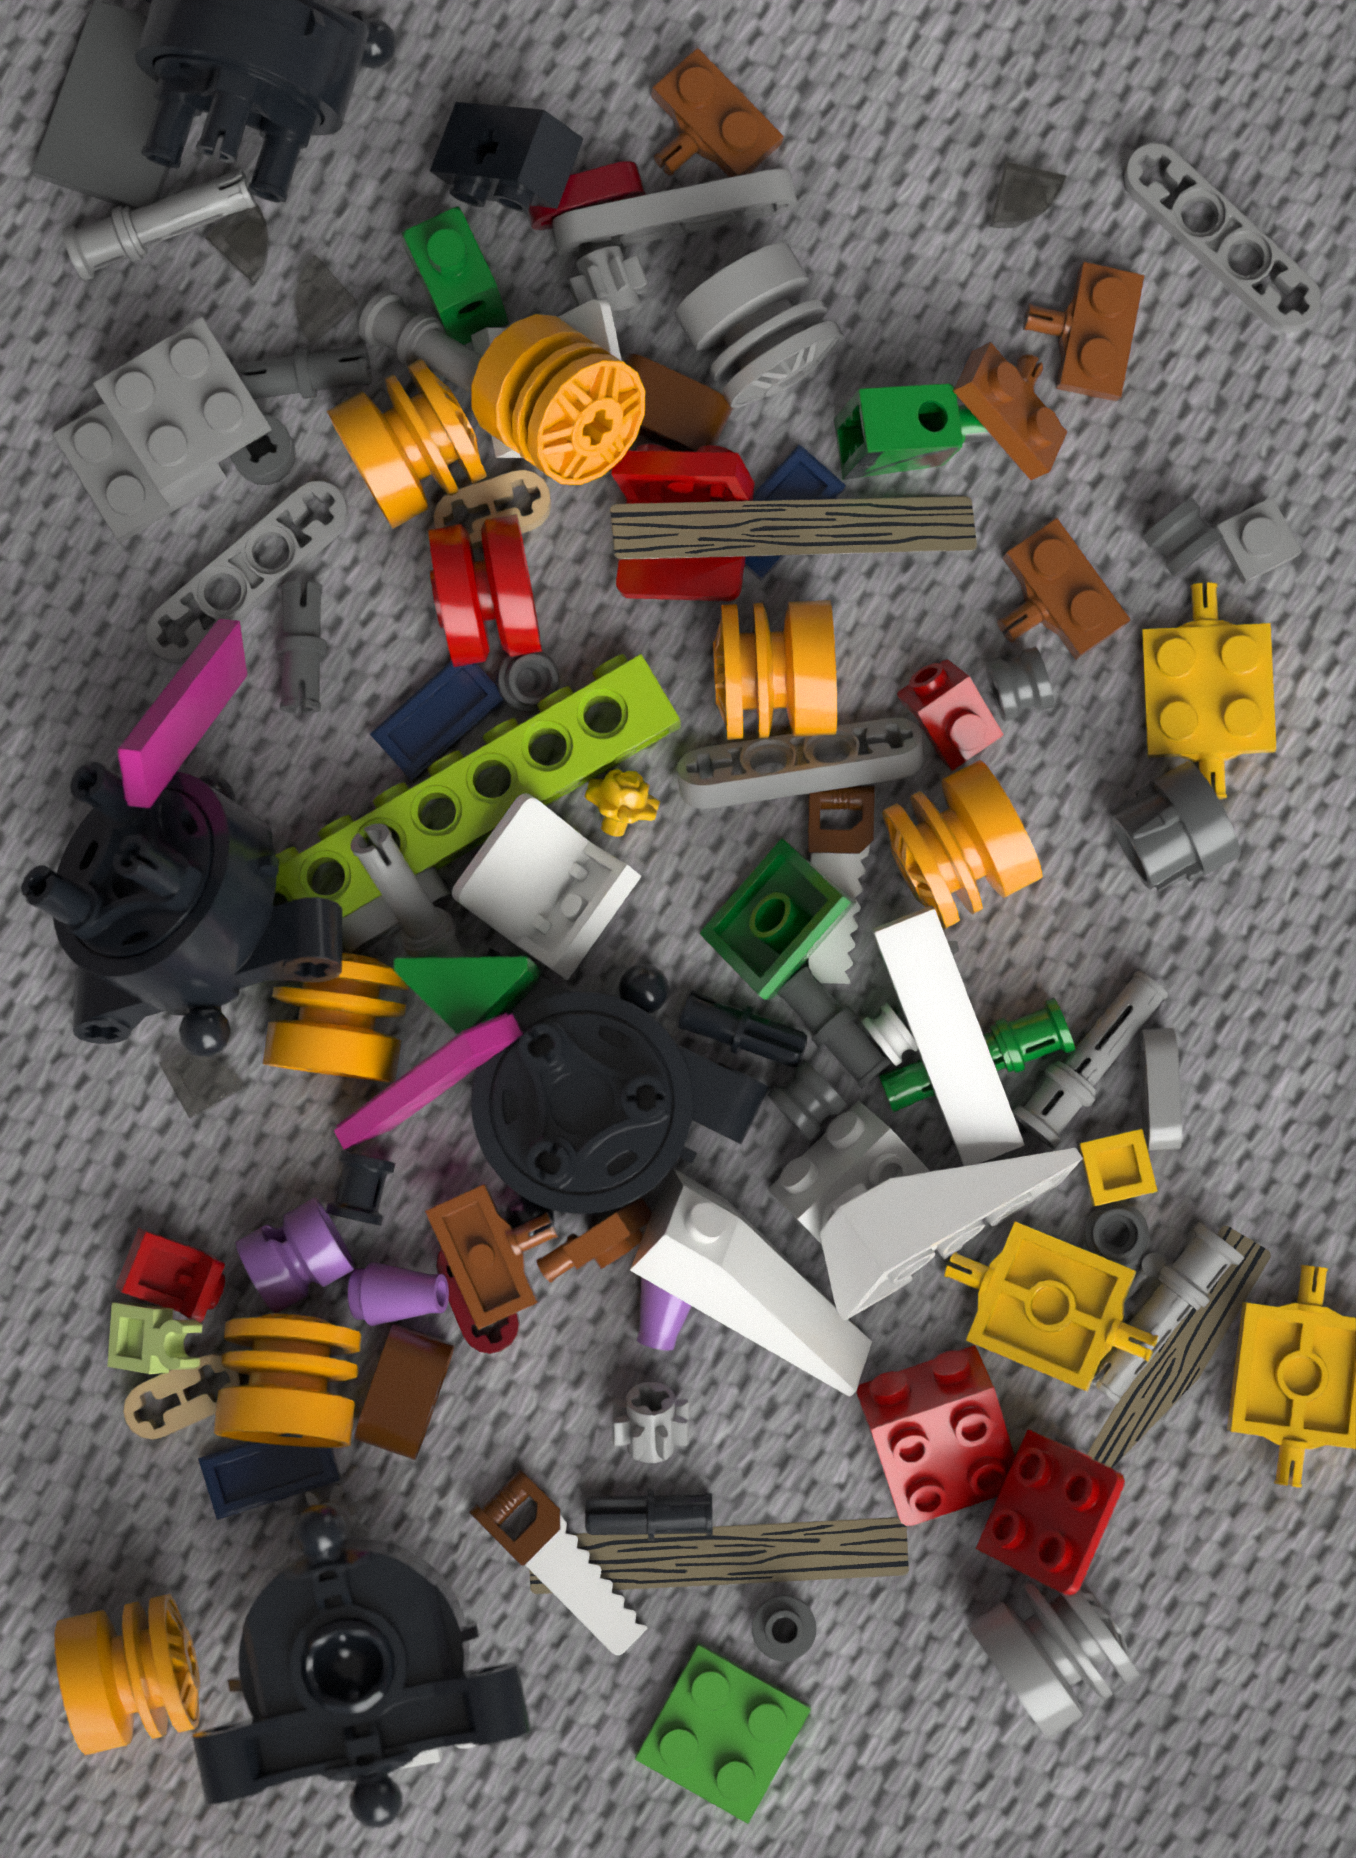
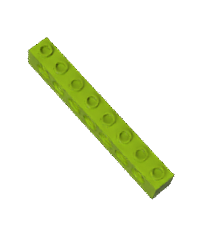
[275,654,681,919]

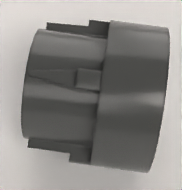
[1110,761,1241,891]

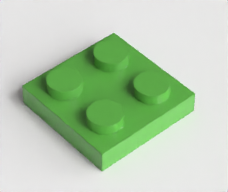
[635,1642,811,1824]

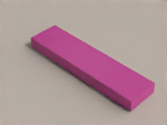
[117,619,247,808]
[334,1014,523,1150]

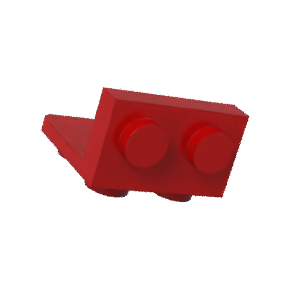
[611,444,755,601]
[856,1345,1015,1526]
[975,1429,1125,1595]

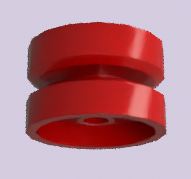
[428,514,542,667]

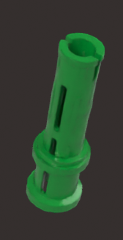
[878,998,1075,1113]

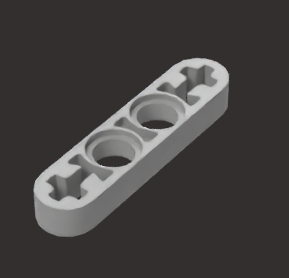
[1123,143,1321,333]
[552,169,798,257]
[145,480,349,664]
[677,718,924,809]

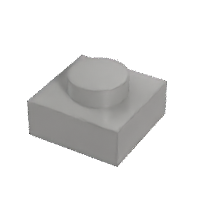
[1216,497,1302,584]

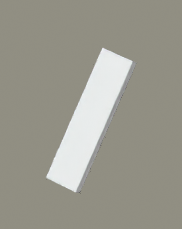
[871,905,1025,1166]

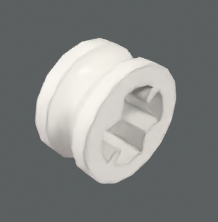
[861,1002,918,1066]

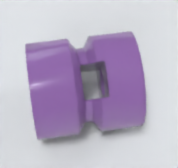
[235,1197,356,1314]

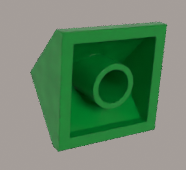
[699,838,857,1000]
[394,957,540,1035]

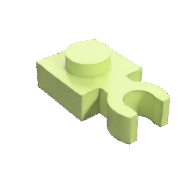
[107,1302,202,1374]

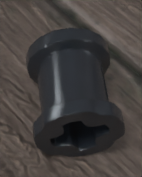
[325,1150,396,1226]

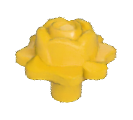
[584,769,660,837]

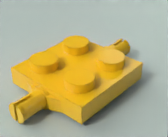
[1142,583,1276,799]
[944,1221,1159,1392]
[1227,1265,1356,1487]

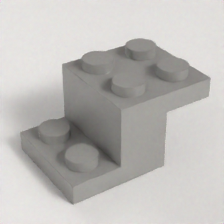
[52,317,272,544]

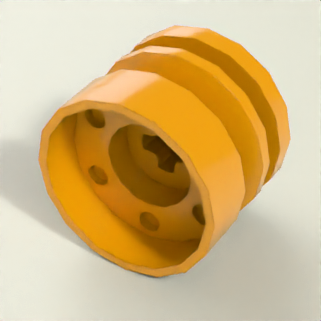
[471,314,645,485]
[326,359,487,529]
[713,600,837,740]
[882,760,1043,929]
[262,953,409,1082]
[214,1314,362,1448]
[54,1594,200,1755]

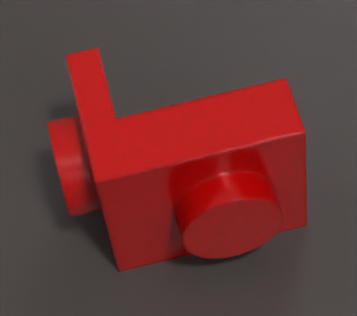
[897,659,1004,771]
[115,1227,225,1323]

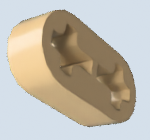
[434,470,552,550]
[123,1353,244,1439]

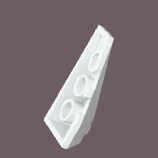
[819,1148,1083,1321]
[630,1168,872,1397]

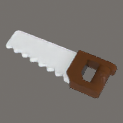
[808,785,875,984]
[469,1469,648,1655]

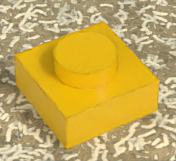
[1078,1129,1158,1206]

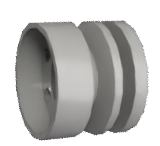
[675,242,844,408]
[967,1580,1139,1741]

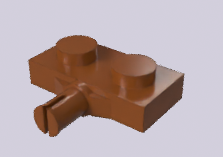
[651,47,784,178]
[1023,262,1145,401]
[953,342,1067,480]
[997,518,1131,660]
[425,1184,558,1330]
[536,1197,652,1283]

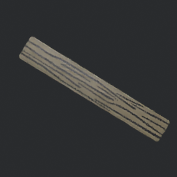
[610,496,977,559]
[1086,1226,1271,1469]
[529,1517,909,1594]

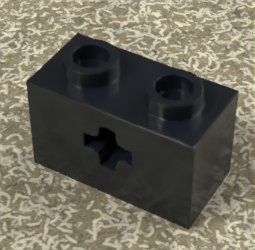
[430,102,584,212]

